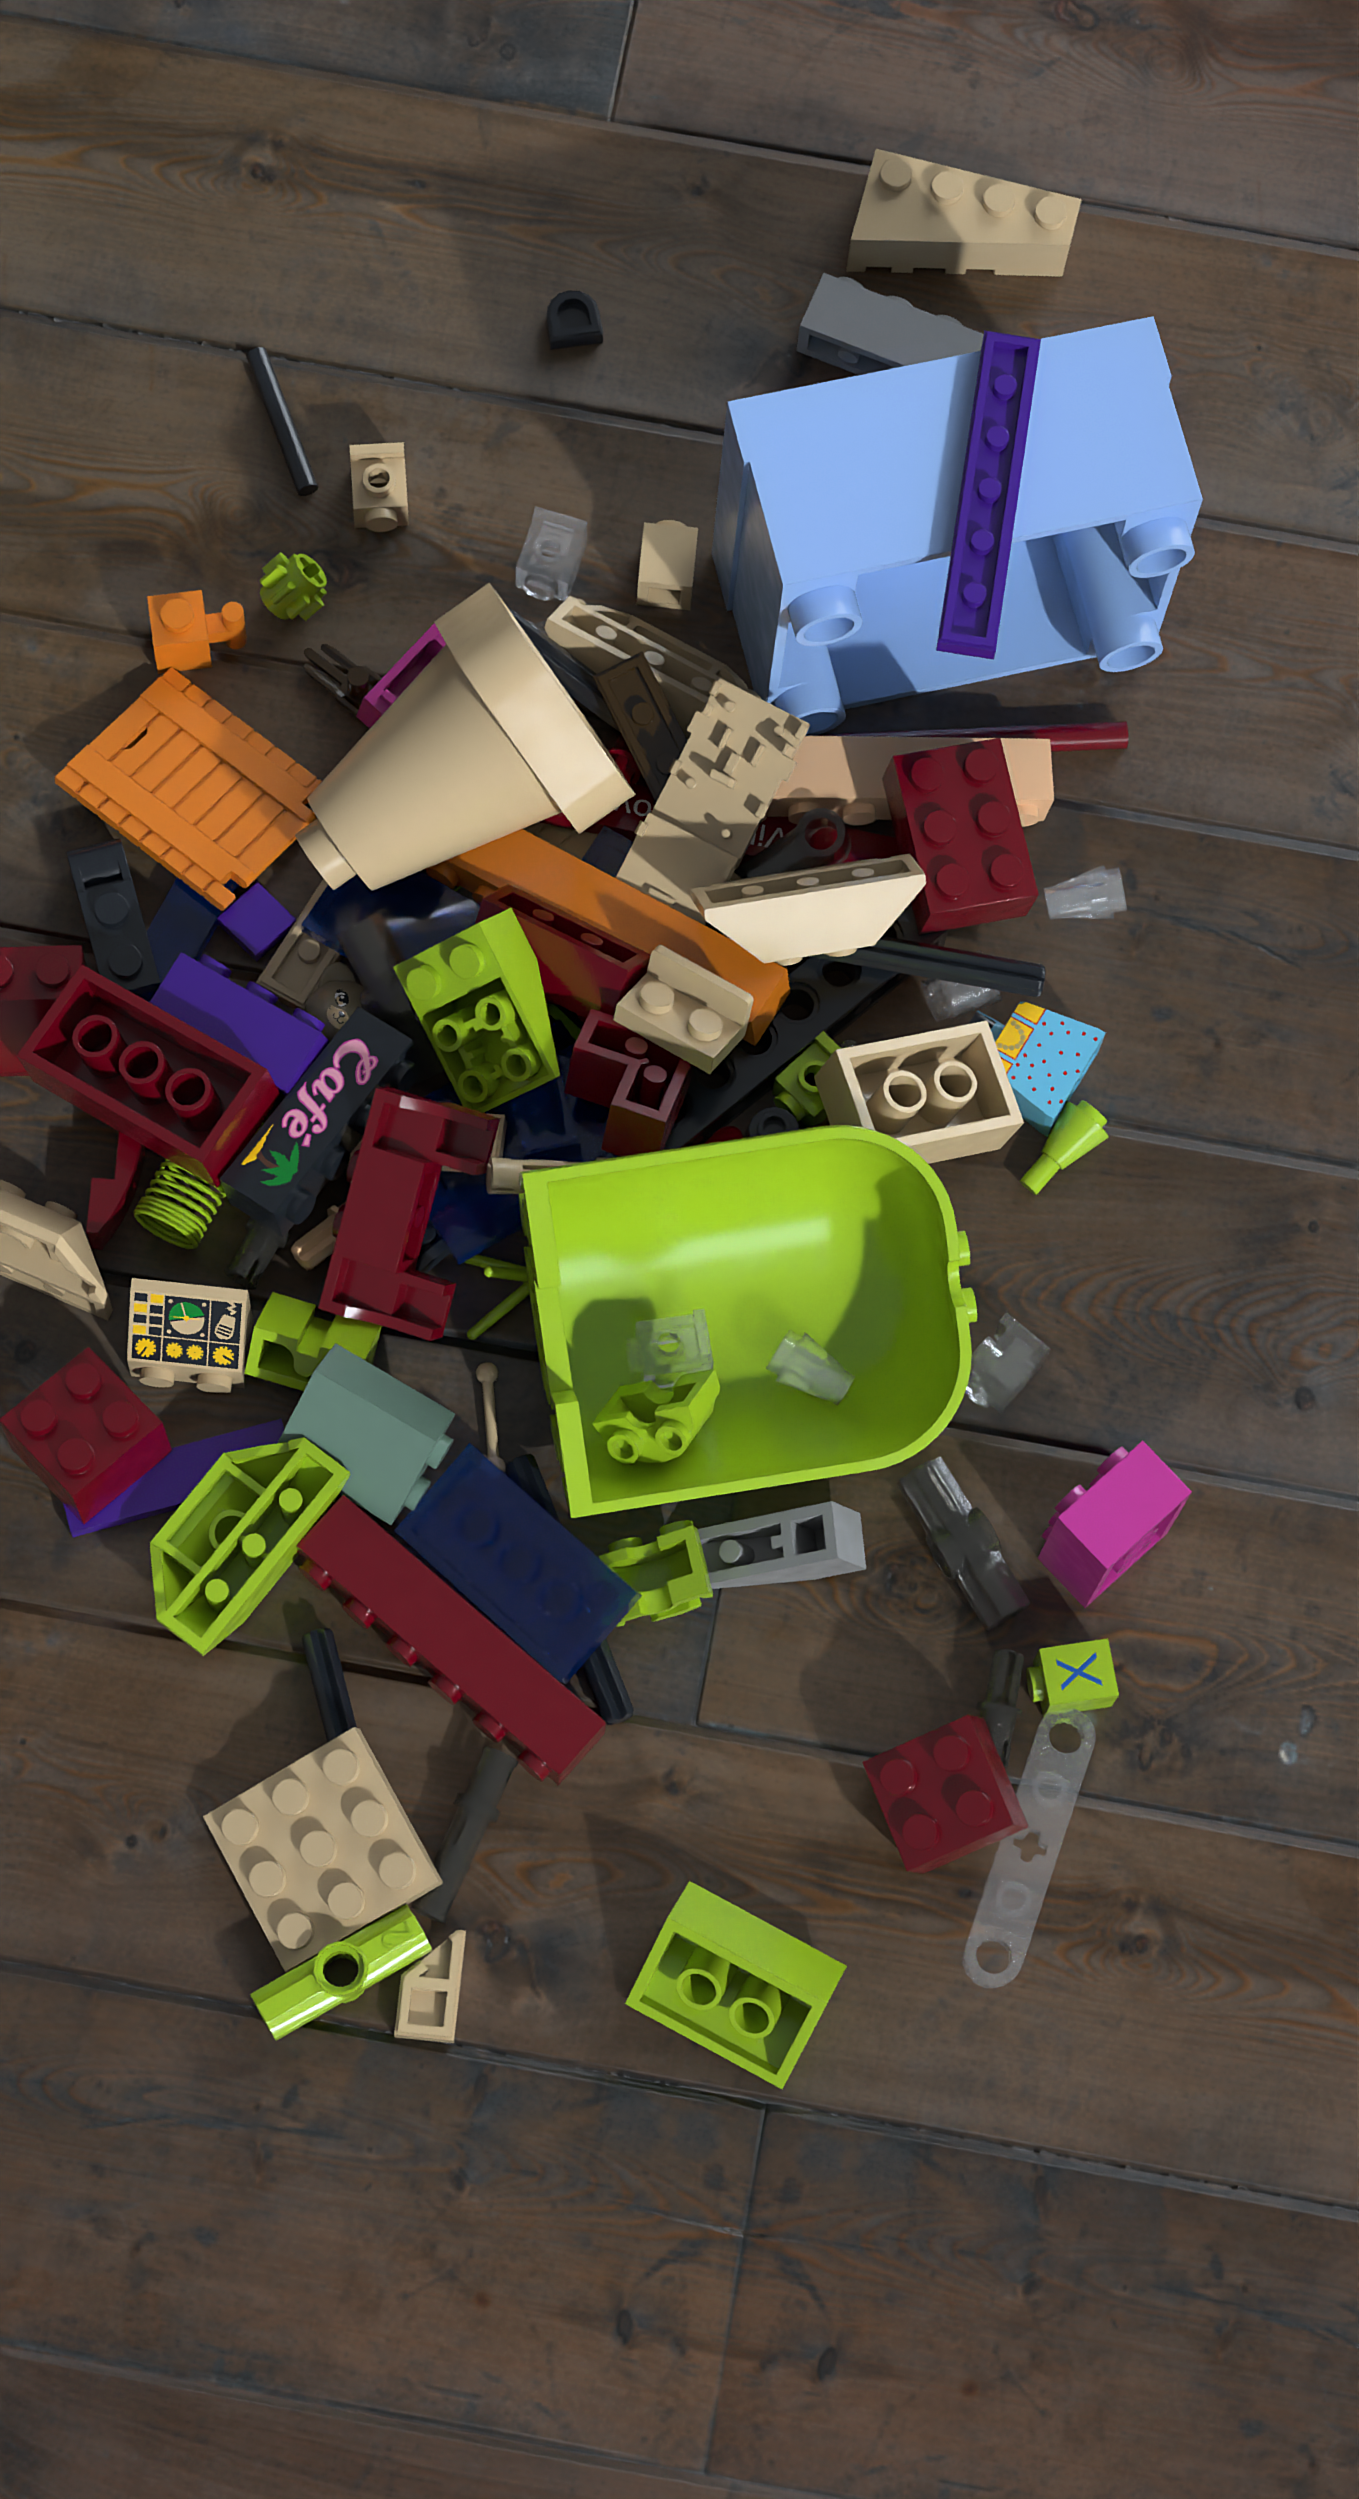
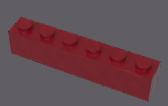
[296,1494,606,1786]

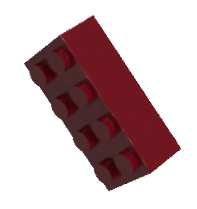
[17,964,281,1188]

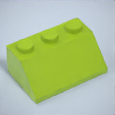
[625,1881,847,2089]

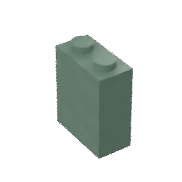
[278,1343,455,1525]

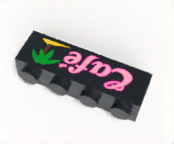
[219,1006,421,1238]

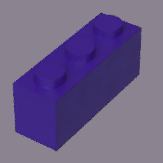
[150,952,330,1097]

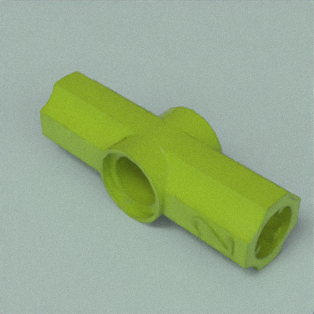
[250,1904,432,2041]

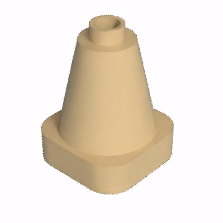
[295,583,636,891]

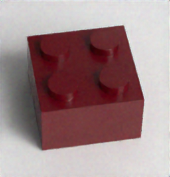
[0,1346,172,1524]
[862,1714,1029,1874]

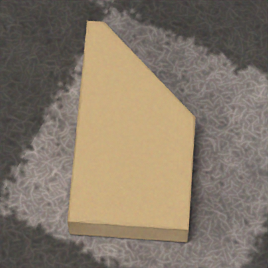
[394,1930,466,2043]

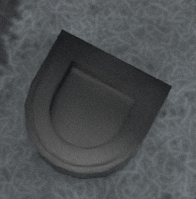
[547,290,604,350]

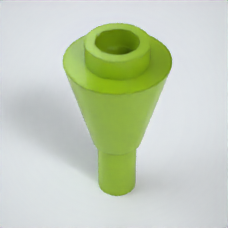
[1020,1100,1109,1195]

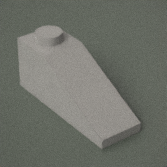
[698,1501,866,1589]

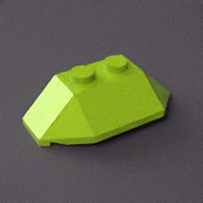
[150,1437,350,1656]

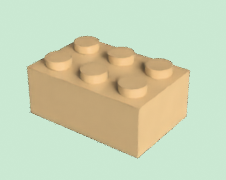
[814,1021,1024,1164]

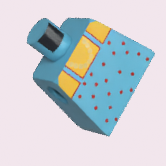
[969,1002,1106,1137]

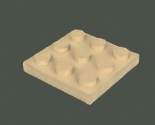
[203,1727,443,1972]

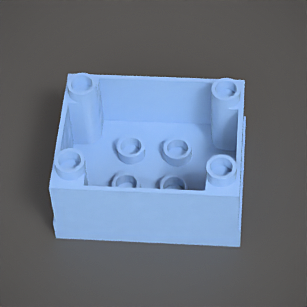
[712,316,1203,736]

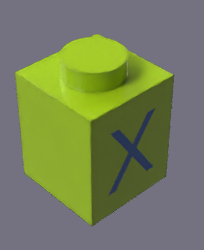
[1026,1638,1119,1717]

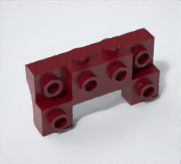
[318,1086,501,1341]

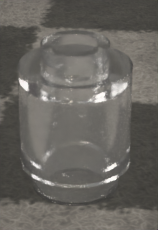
[921,950,1002,1022]

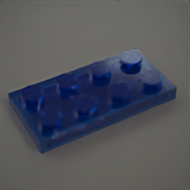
[394,1443,642,1684]

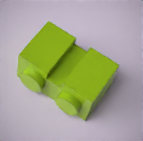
[244,1292,381,1391]

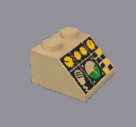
[127,1278,254,1393]

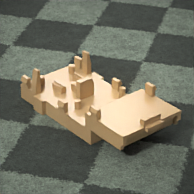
[616,678,810,926]

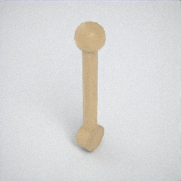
[476,1362,506,1481]

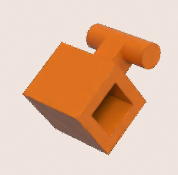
[147,590,247,674]

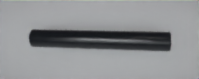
[246,347,318,496]

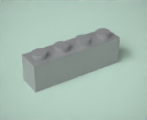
[797,273,984,375]

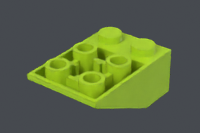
[393,908,560,1113]

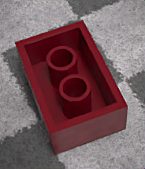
[882,738,1039,935]

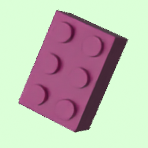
[1038,1441,1192,1608]

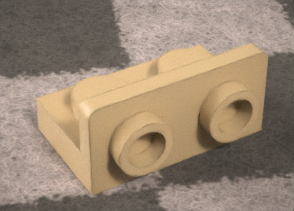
[613,945,754,1074]

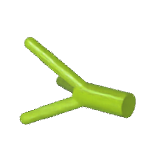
[461,1252,529,1340]

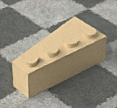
[846,149,1082,276]

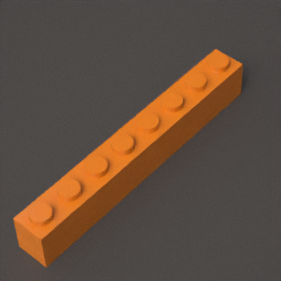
[425,829,790,1046]

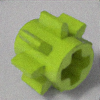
[260,552,327,621]

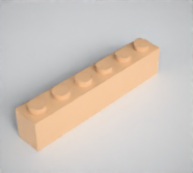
[761,736,1054,827]

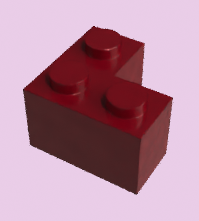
[564,1009,694,1157]

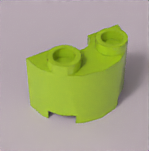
[592,1368,720,1464]
[590,1520,713,1626]

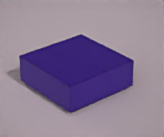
[217,882,296,962]

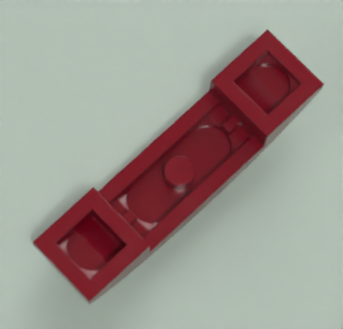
[86,1132,146,1250]

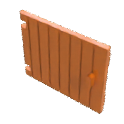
[55,667,322,911]

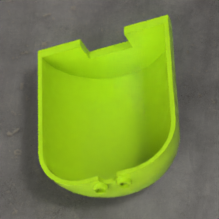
[519,1125,977,1518]

